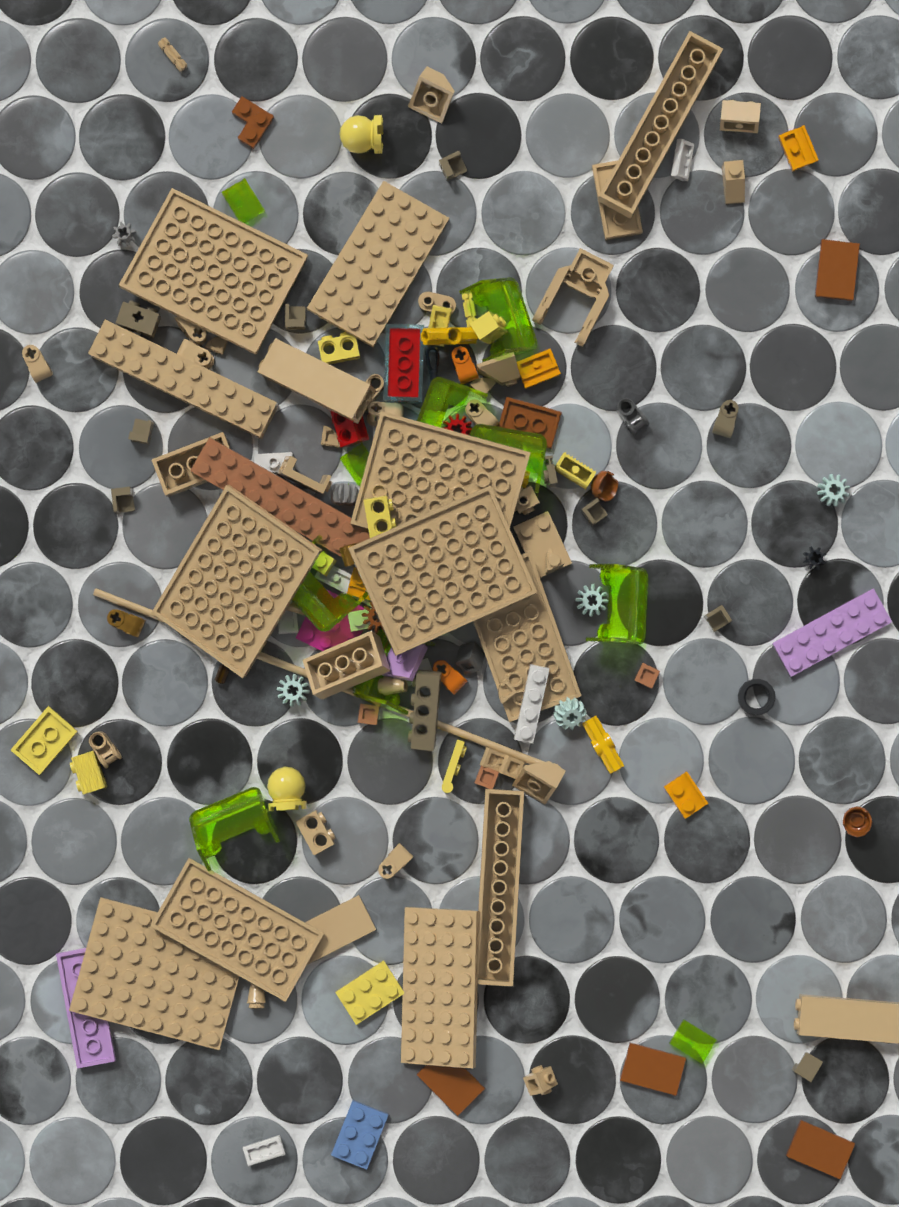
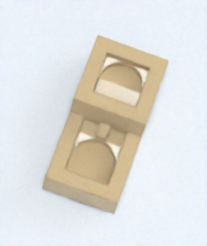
[480,747,525,779]

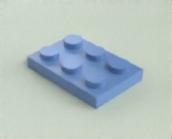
[331,1100,388,1170]

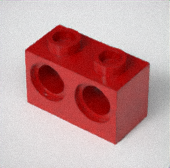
[330,411,369,447]

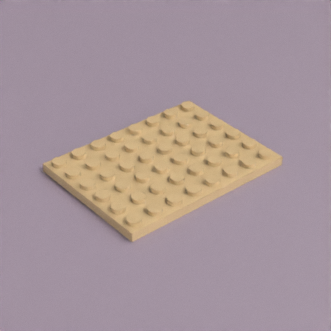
[119,188,308,355]
[350,411,531,531]
[151,485,322,678]
[348,485,537,656]
[69,897,239,1050]

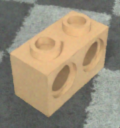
[295,810,336,855]

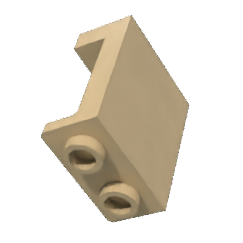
[277,456,332,494]

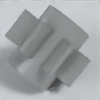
[112,222,137,246]

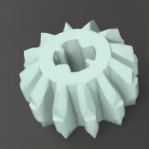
[817,474,850,507]
[575,584,608,617]
[277,674,310,707]
[553,697,587,730]

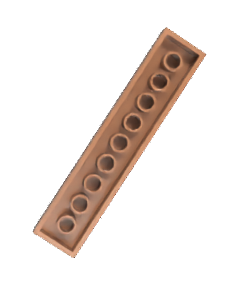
[190,437,370,557]

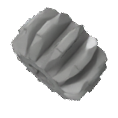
[330,483,360,506]

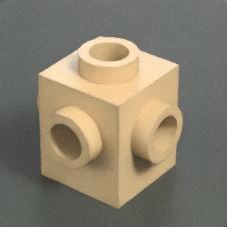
[514,486,540,515]
[523,1065,558,1096]

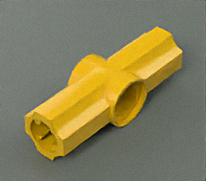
[421,327,479,345]
[582,716,624,774]

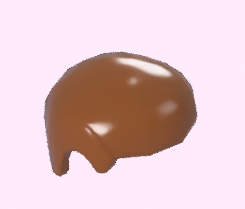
[591,470,619,501]
[843,806,872,837]

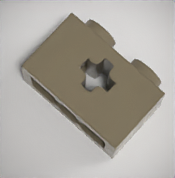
[116,300,161,338]

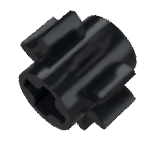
[803,546,827,570]

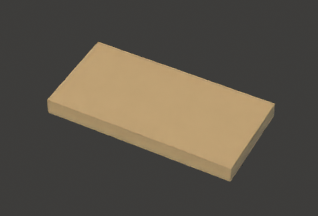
[592,160,643,240]
[305,895,376,965]

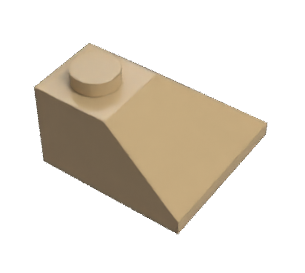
[408,66,455,124]
[477,352,520,387]
[512,761,566,804]

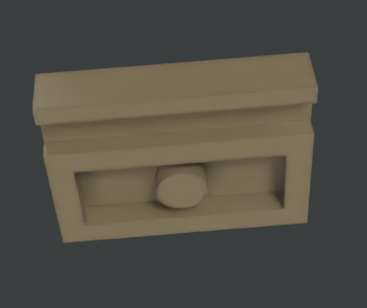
[543,455,558,488]

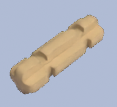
[158,38,187,72]

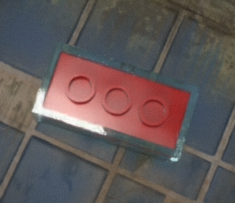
[384,324,425,404]

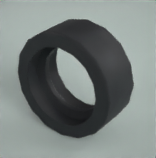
[738,679,776,715]

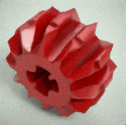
[443,414,473,436]

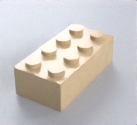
[152,432,231,497]
[303,631,390,700]

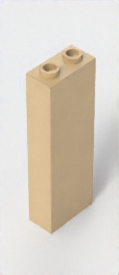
[257,338,376,424]
[794,994,899,1044]

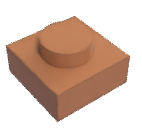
[634,663,660,689]
[358,704,379,725]
[475,765,499,789]

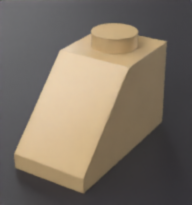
[722,160,745,204]

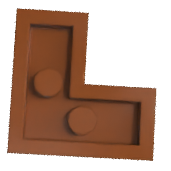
[232,96,274,149]

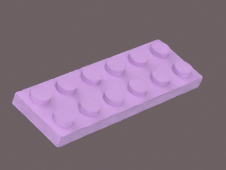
[772,588,892,677]
[56,948,116,1068]

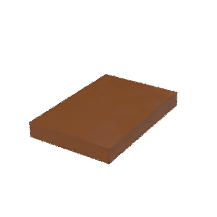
[815,239,860,301]
[496,397,562,449]
[620,1042,686,1096]
[417,1065,485,1116]
[786,1120,855,1179]

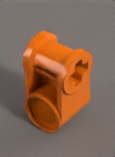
[452,346,479,385]
[433,660,468,695]

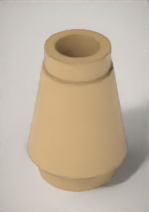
[378,676,408,695]
[247,983,266,1009]

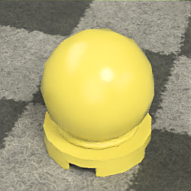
[339,115,383,154]
[267,767,307,811]

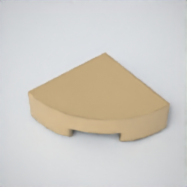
[205,336,228,355]
[469,378,496,397]
[321,426,340,448]
[498,677,518,704]

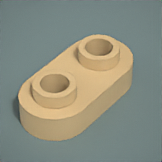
[418,292,456,315]

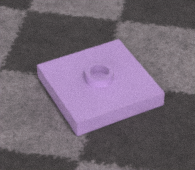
[382,644,428,681]

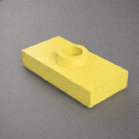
[428,305,452,347]

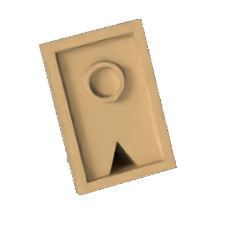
[513,511,572,578]

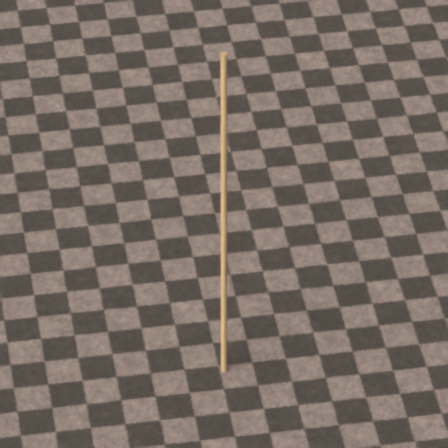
[93,588,545,764]

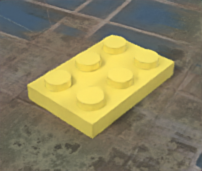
[11,706,78,775]
[335,960,404,1025]

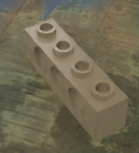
[408,670,442,751]

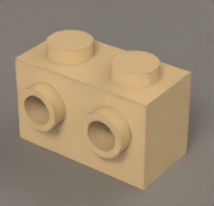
[720,100,761,133]

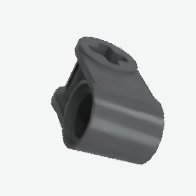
[616,398,650,435]

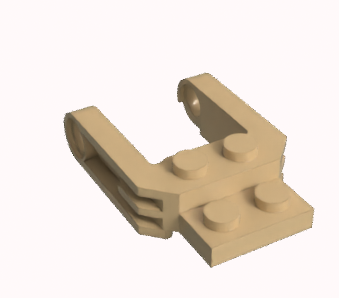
[532,248,614,347]

